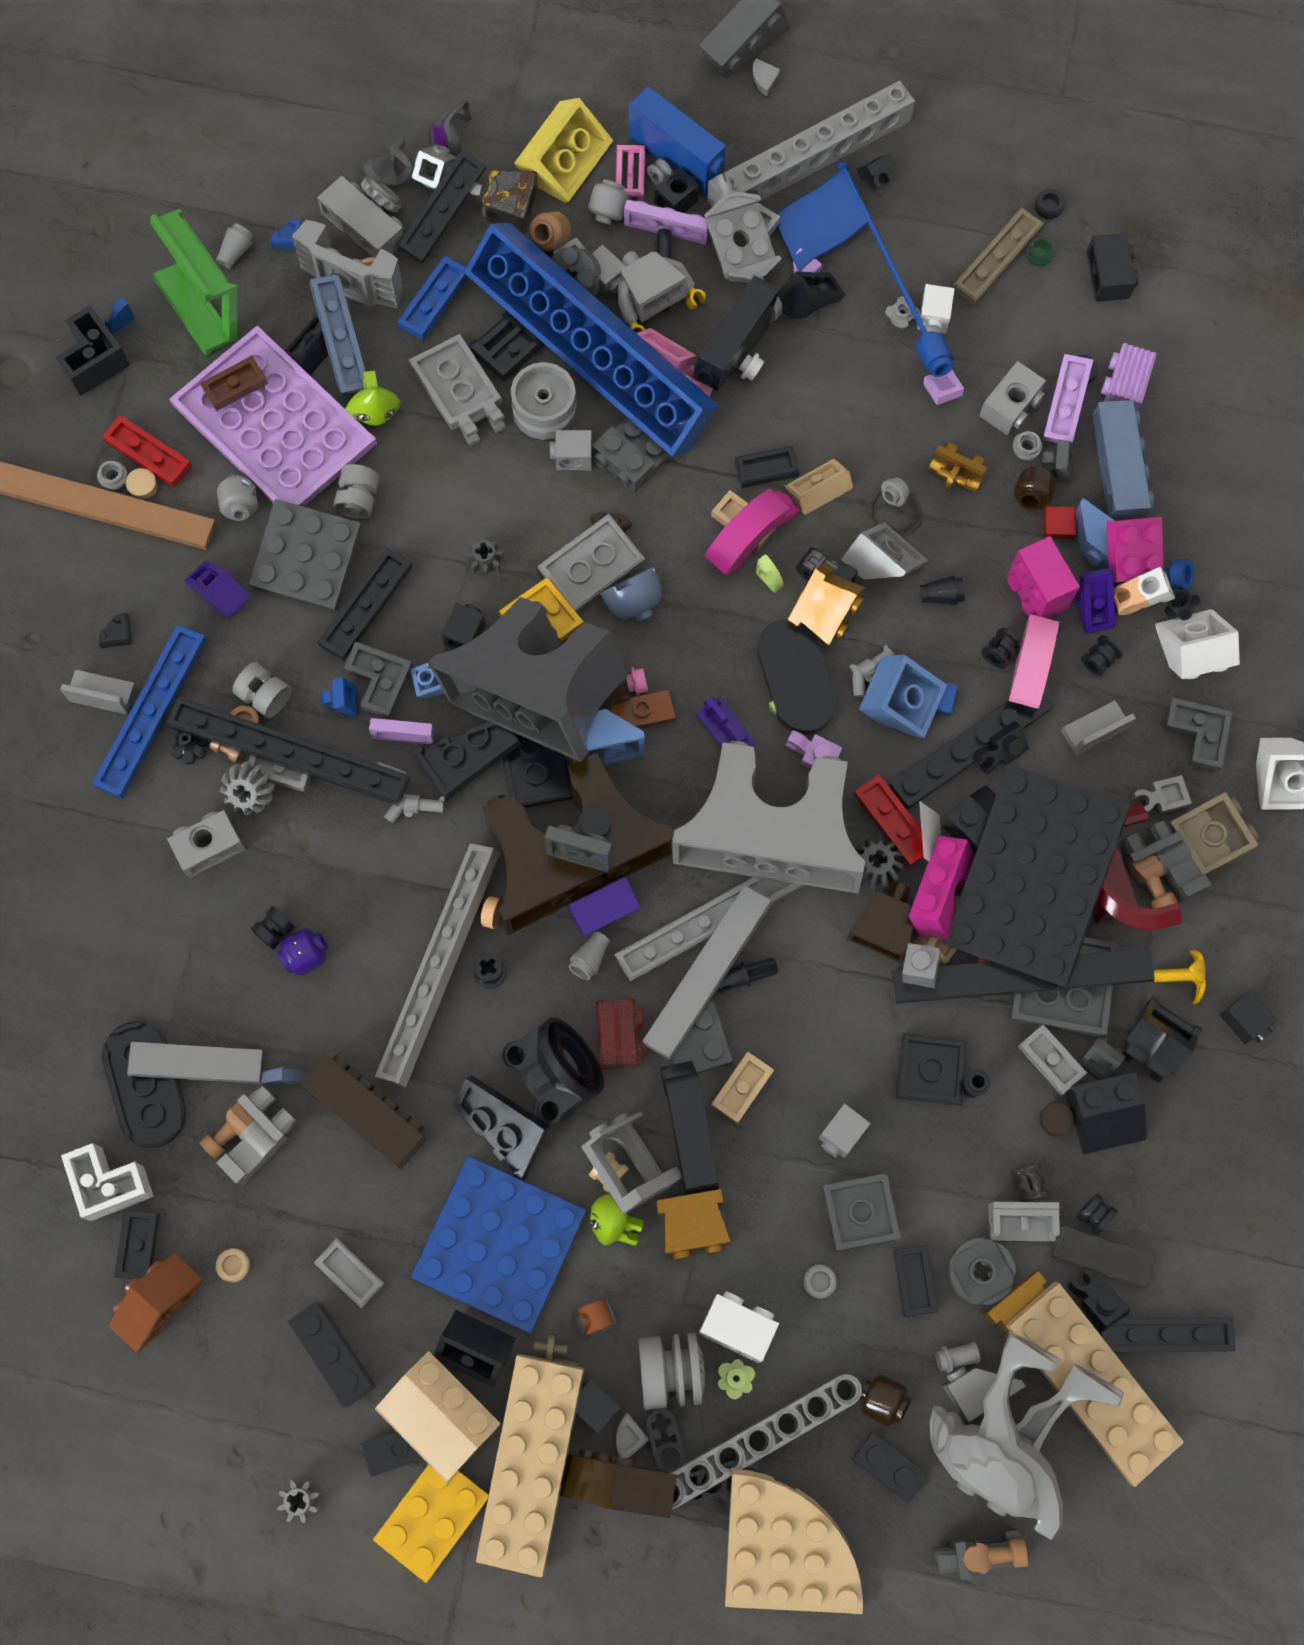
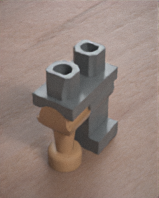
[1121,820,1212,908]
[931,1528,1028,1580]

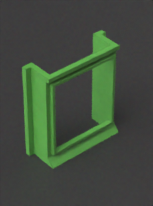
[150,209,238,357]

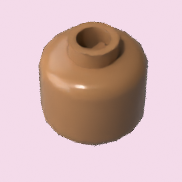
[529,211,572,251]

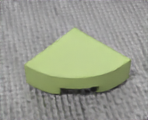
[756,554,784,593]

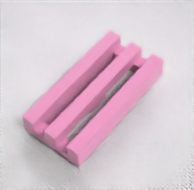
[616,145,645,200]

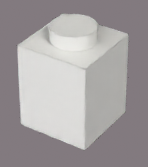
[917,284,955,334]

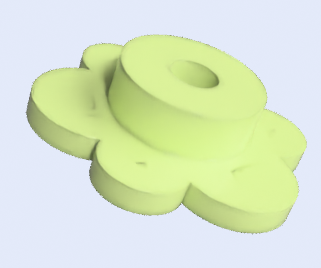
[718,1359,755,1399]

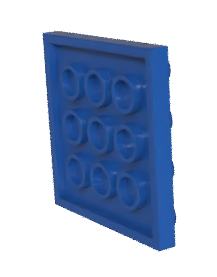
[411,1156,587,1334]

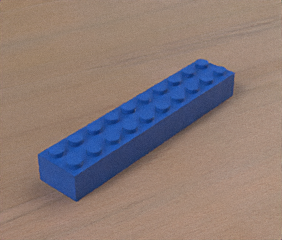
[464,223,719,457]

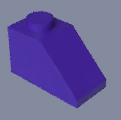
[184,560,249,618]

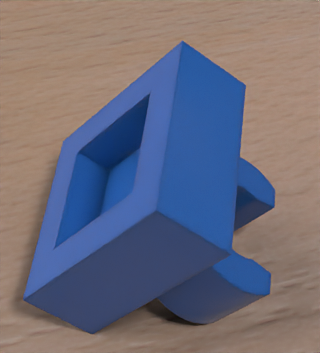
[321,677,359,717]

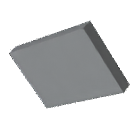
[537,513,645,613]

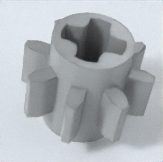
[277,1480,321,1523]

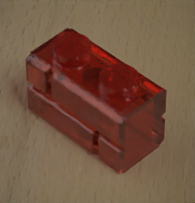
[596,999,645,1070]

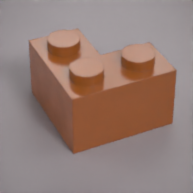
[108,1253,203,1353]

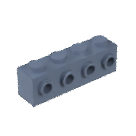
[1092,400,1154,521]

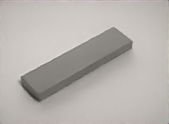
[127,1042,263,1084]

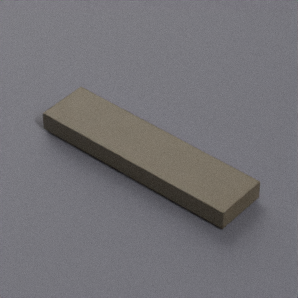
[952,207,1044,306]

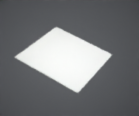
[919,801,941,862]

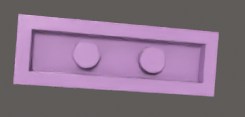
[624,200,709,245]
[1043,354,1093,446]

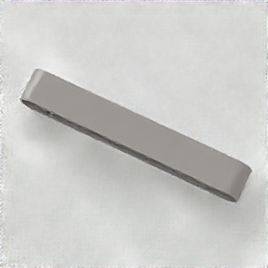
[669,1374,862,1509]

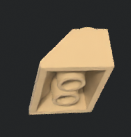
[375,1351,501,1483]

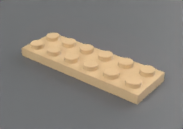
[1005,1282,1184,1487]
[476,1354,585,1578]

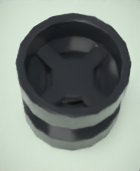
[250,906,296,950]

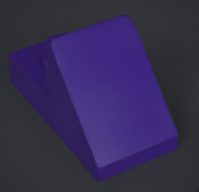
[1074,568,1115,633]

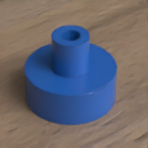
[1164,559,1194,590]

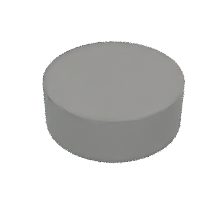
[803,1265,837,1299]

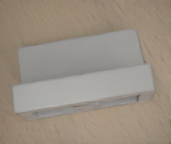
[60,670,137,715]
[1061,700,1136,756]

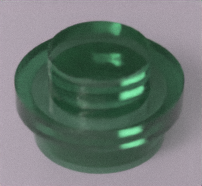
[1026,237,1055,266]

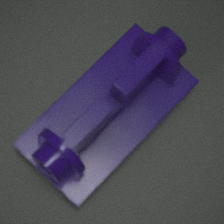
[696,696,757,748]

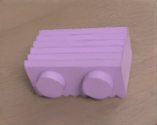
[1101,343,1157,411]

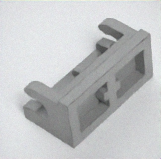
[988,1202,1060,1242]

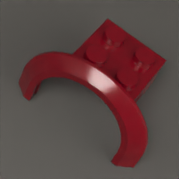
[1093,803,1182,930]

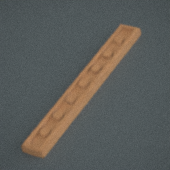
[0,461,216,550]

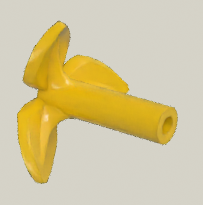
[1154,950,1206,1004]

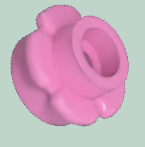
[626,667,648,696]

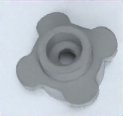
[885,296,920,329]

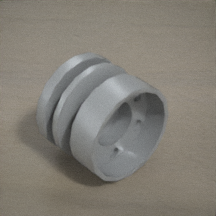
[638,1333,705,1410]

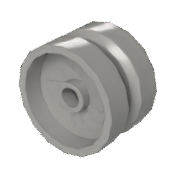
[510,362,577,440]

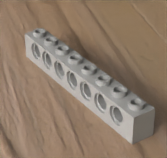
[707,80,915,207]

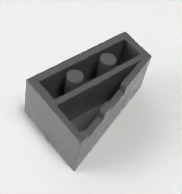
[699,0,790,78]

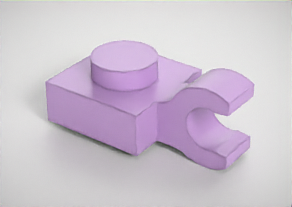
[785,730,842,769]

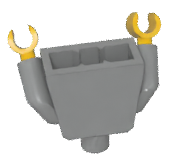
[618,251,706,332]

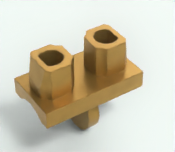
[928,442,987,493]

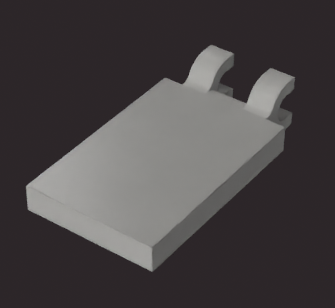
[409,334,506,446]

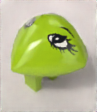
[345,371,401,426]
[590,1193,644,1246]

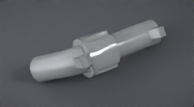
[849,645,894,697]
[384,793,445,824]

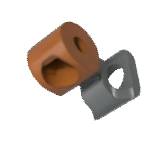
[573,1298,617,1340]

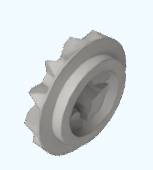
[361,177,402,212]

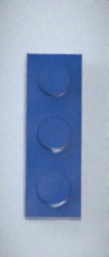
[398,256,468,340]

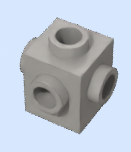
[412,144,456,190]

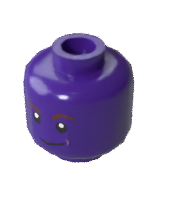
[278,928,328,975]

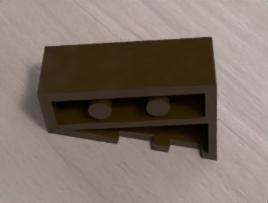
[560,1449,677,1518]

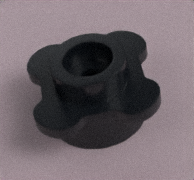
[1165,590,1201,621]

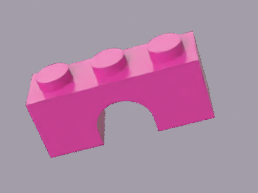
[909,836,975,940]

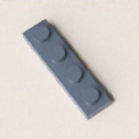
[309,274,366,396]

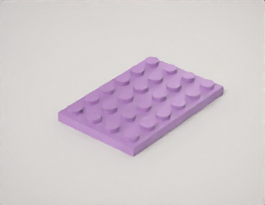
[169,326,377,507]

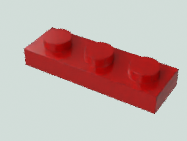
[102,415,192,488]
[853,774,924,868]

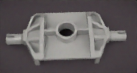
[704,172,781,283]

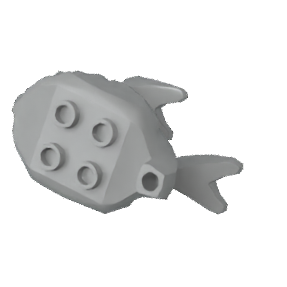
[929,1331,1124,1540]

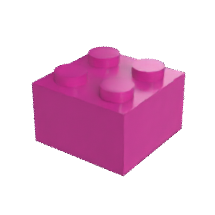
[1007,536,1080,619]

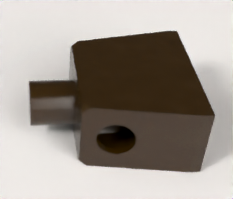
[847,882,914,963]

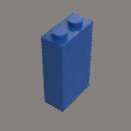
[629,86,726,197]

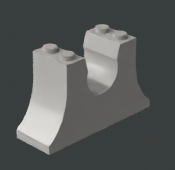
[672,741,865,894]

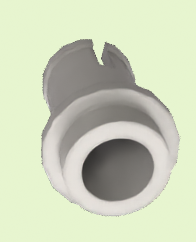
[935,1342,980,1373]

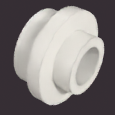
[739,352,764,381]

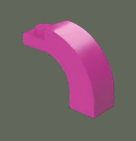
[704,489,800,575]

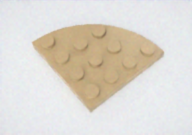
[725,1468,863,1614]

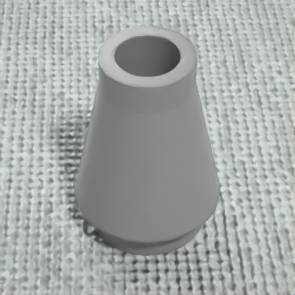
[216,223,254,269]
[568,932,610,980]

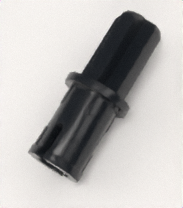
[718,958,778,993]

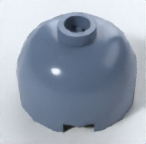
[600,567,662,622]

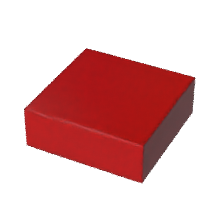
[1044,506,1076,539]

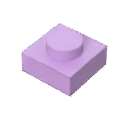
[923,370,964,405]

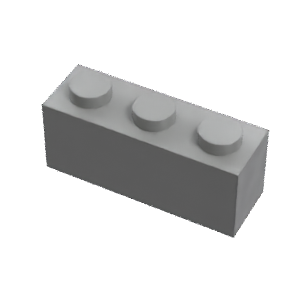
[317,176,404,258]

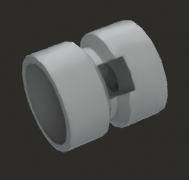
[333,464,380,519]
[232,662,292,719]

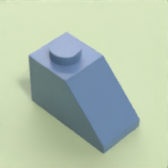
[1075,498,1115,569]

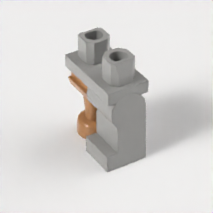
[199,1086,297,1186]

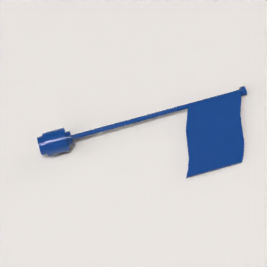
[777,161,954,377]

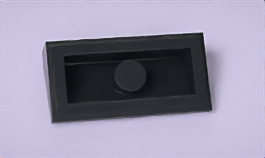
[285,314,329,374]

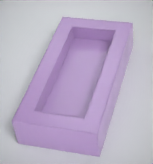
[369,718,435,745]

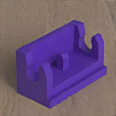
[567,877,641,936]

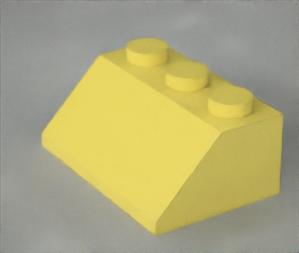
[514,98,613,203]

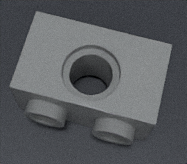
[979,361,1046,436]
[167,810,246,879]

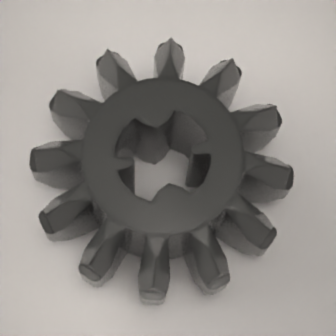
[854,836,903,890]

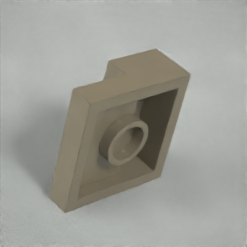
[1170,792,1259,875]

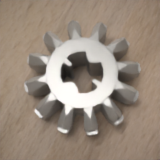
[219,761,275,816]

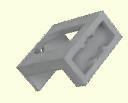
[581,1111,683,1214]

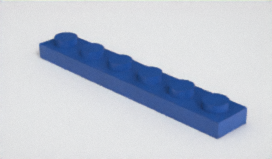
[92,624,207,799]

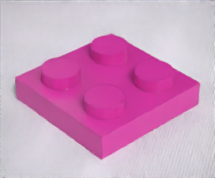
[1107,517,1164,582]

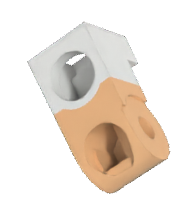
[1114,567,1175,615]

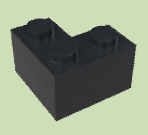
[56,305,130,396]

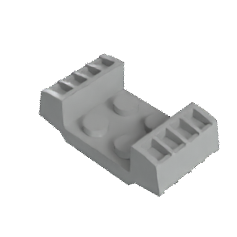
[292,220,404,309]

